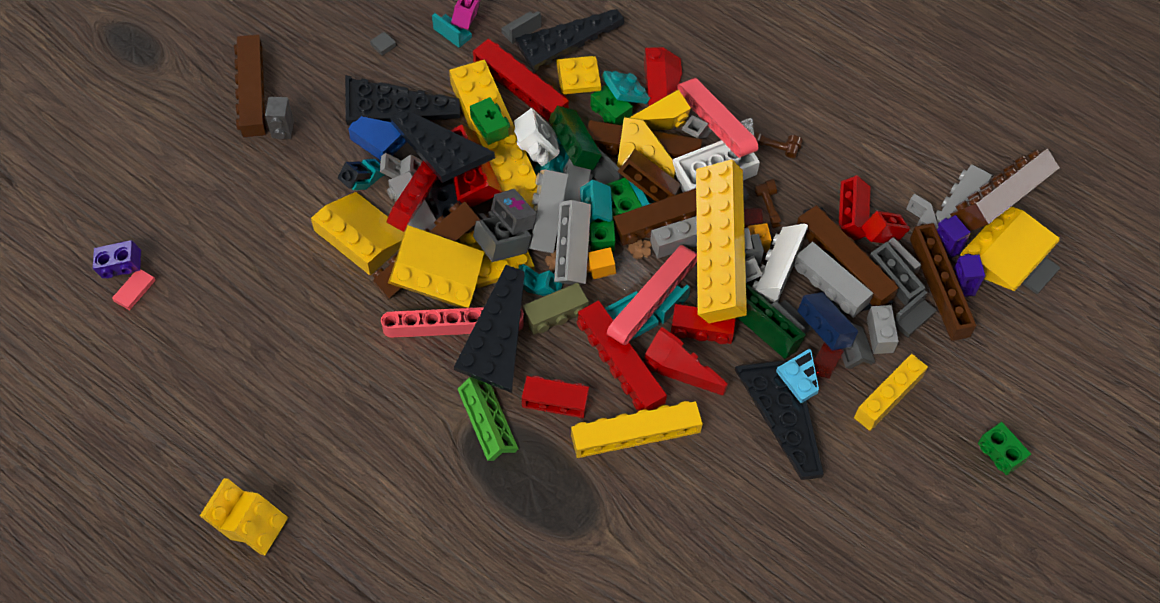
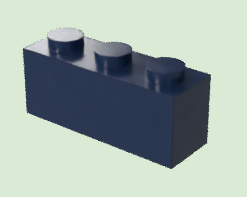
[797,292,858,351]

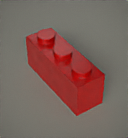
[839,175,871,240]
[671,304,735,344]
[522,376,589,418]

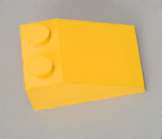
[630,89,691,131]

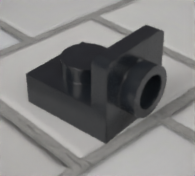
[338,161,373,189]

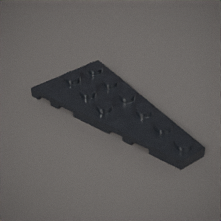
[515,9,624,72]
[345,75,460,125]
[390,110,495,183]
[454,265,525,393]

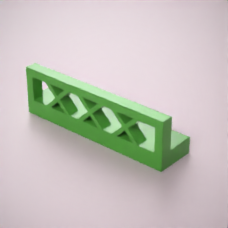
[458,377,519,461]

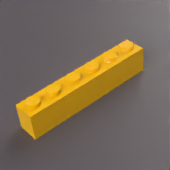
[571,401,703,458]

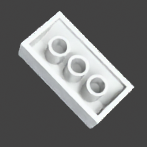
[673,140,760,192]
[752,224,808,304]

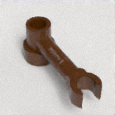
[752,132,803,158]
[754,179,781,228]

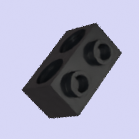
[429,184,461,220]

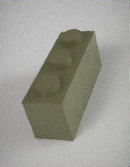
[522,283,589,335]

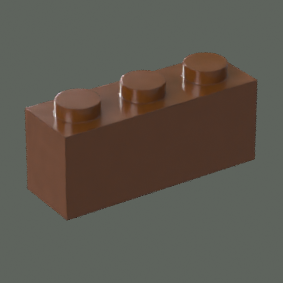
[617,149,681,202]

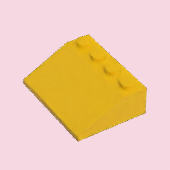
[311,192,406,276]
[960,206,1060,291]
[388,225,484,308]

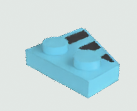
[776,349,819,403]

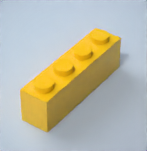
[854,354,928,431]

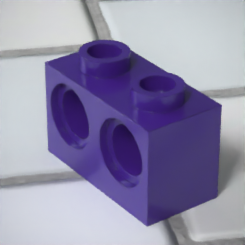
[937,215,971,260]
[93,240,141,278]
[953,254,985,297]

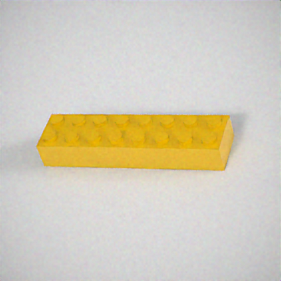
[696,159,747,323]

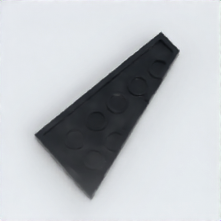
[735,360,824,480]

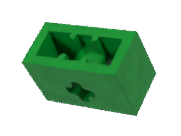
[590,84,633,125]
[470,97,510,145]

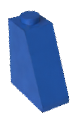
[348,116,407,160]

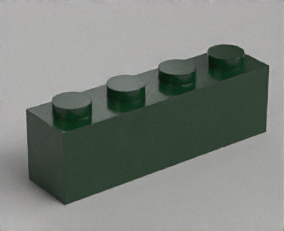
[549,106,602,170]
[737,283,806,359]

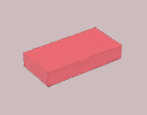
[112,269,156,311]

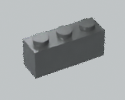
[869,242,925,306]

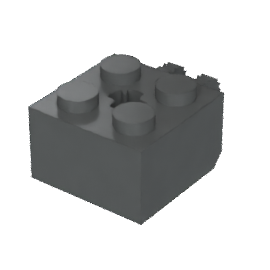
[473,211,531,262]

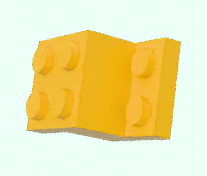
[556,56,601,94]
[200,478,289,555]

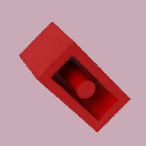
[861,211,910,244]

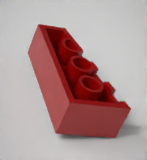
[450,125,503,207]

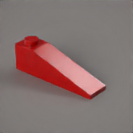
[644,47,682,107]
[644,327,728,396]

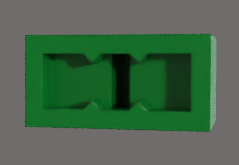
[605,178,642,216]
[588,210,615,252]
[978,422,1031,476]

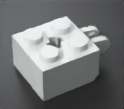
[514,108,560,166]

